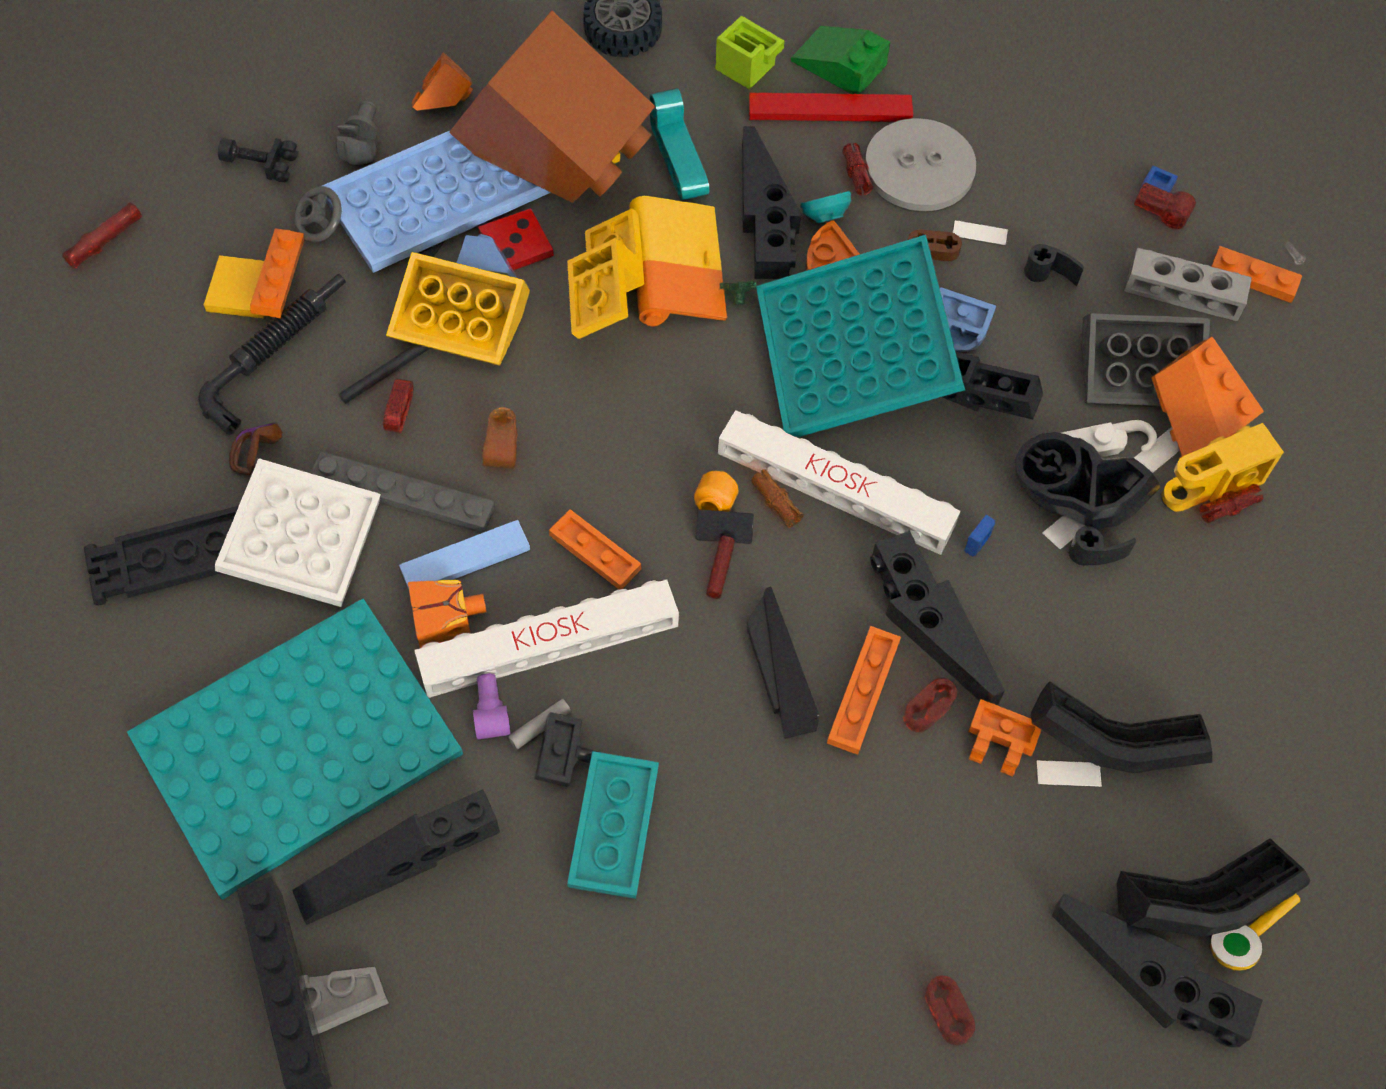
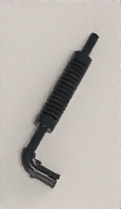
[198,274,346,435]

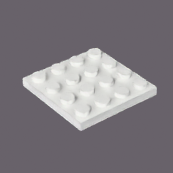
[215,459,381,607]

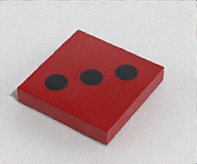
[478,208,554,270]

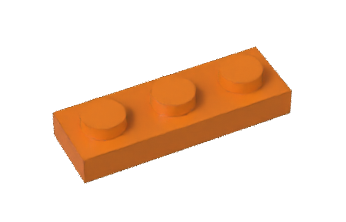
[1211,246,1302,303]
[549,509,641,590]

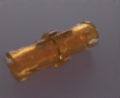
[751,469,804,528]

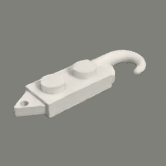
[1062,420,1157,457]

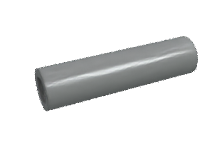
[507,699,571,750]

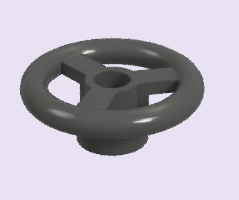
[294,186,342,242]

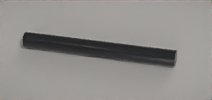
[339,344,430,404]

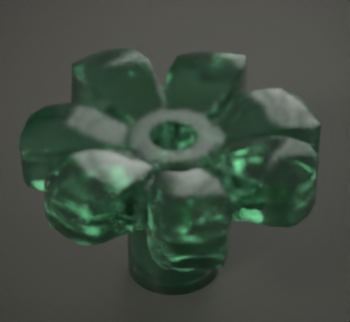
[719,280,756,305]

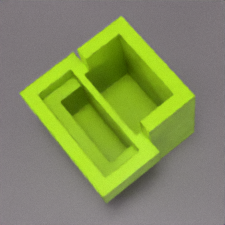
[715,16,785,90]

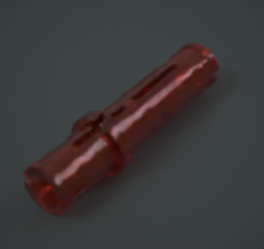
[62,202,142,269]

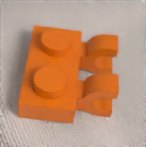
[968,699,1041,777]

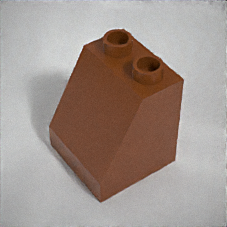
[449,10,655,203]

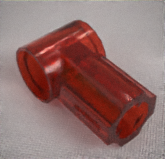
[1134,182,1196,229]

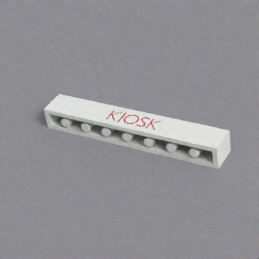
[718,410,960,555]
[415,580,679,698]

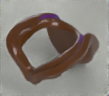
[229,422,283,475]

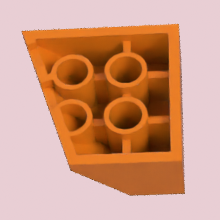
[1151,337,1264,459]

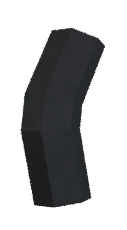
[1031,681,1212,773]
[1116,838,1310,937]

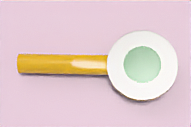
[1210,894,1300,971]

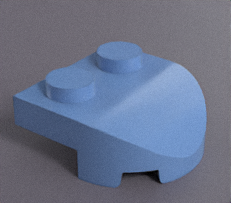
[940,287,996,352]

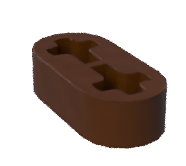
[908,229,962,261]

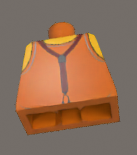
[408,580,487,648]

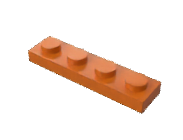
[250,228,304,318]
[827,626,901,755]

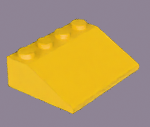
[386,252,530,366]

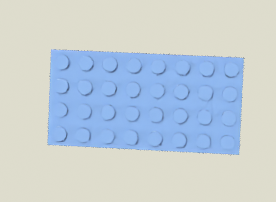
[322,131,551,273]

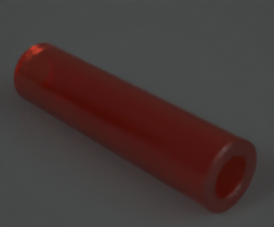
[706,536,735,599]

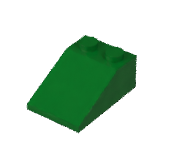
[791,26,890,94]

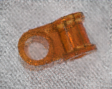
[483,407,517,469]

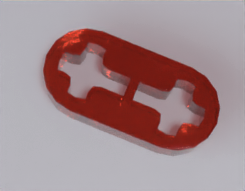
[383,379,414,433]
[903,678,957,732]
[925,975,975,1045]

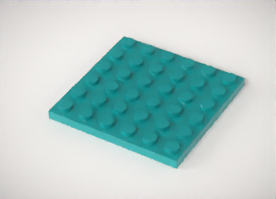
[756,235,965,438]

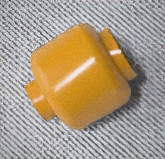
[694,471,739,512]

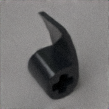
[1024,244,1084,286]
[1068,526,1136,566]

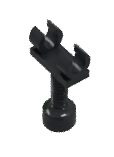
[218,138,299,182]

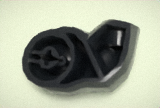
[1015,432,1160,529]

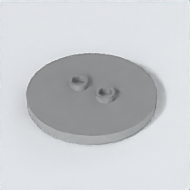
[865,118,976,211]

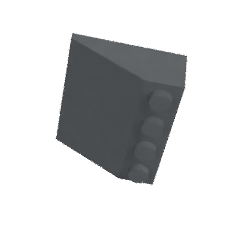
[1081,313,1210,406]

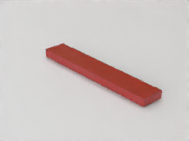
[749,93,913,122]

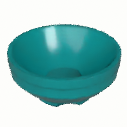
[800,191,852,223]

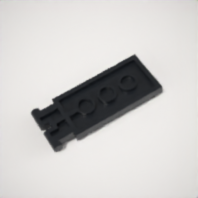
[84,505,239,605]

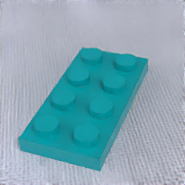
[567,751,659,899]

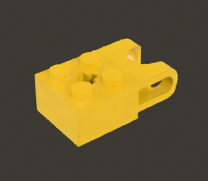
[1161,423,1284,512]

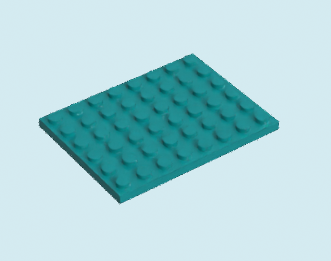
[127,598,463,900]

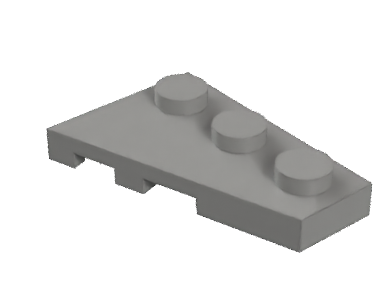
[303,967,389,1034]

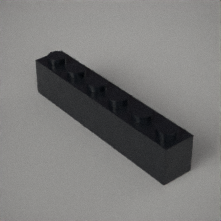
[237,876,332,1089]

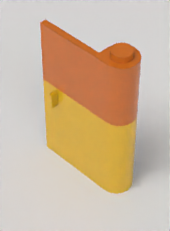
[629,196,727,327]

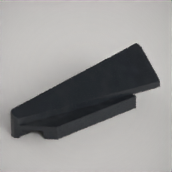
[746,586,819,739]

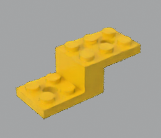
[567,208,644,339]

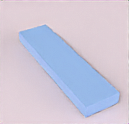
[399,520,530,589]

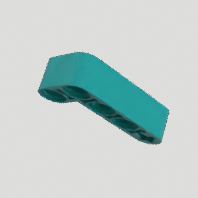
[650,88,709,201]

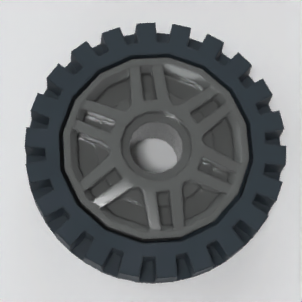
[583,0,662,57]

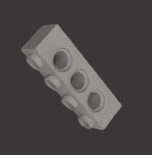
[1124,248,1252,321]

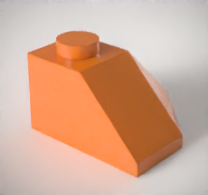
[412,52,473,111]

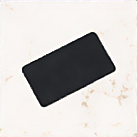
[696,510,754,544]

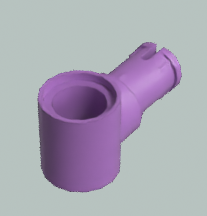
[473,673,511,740]

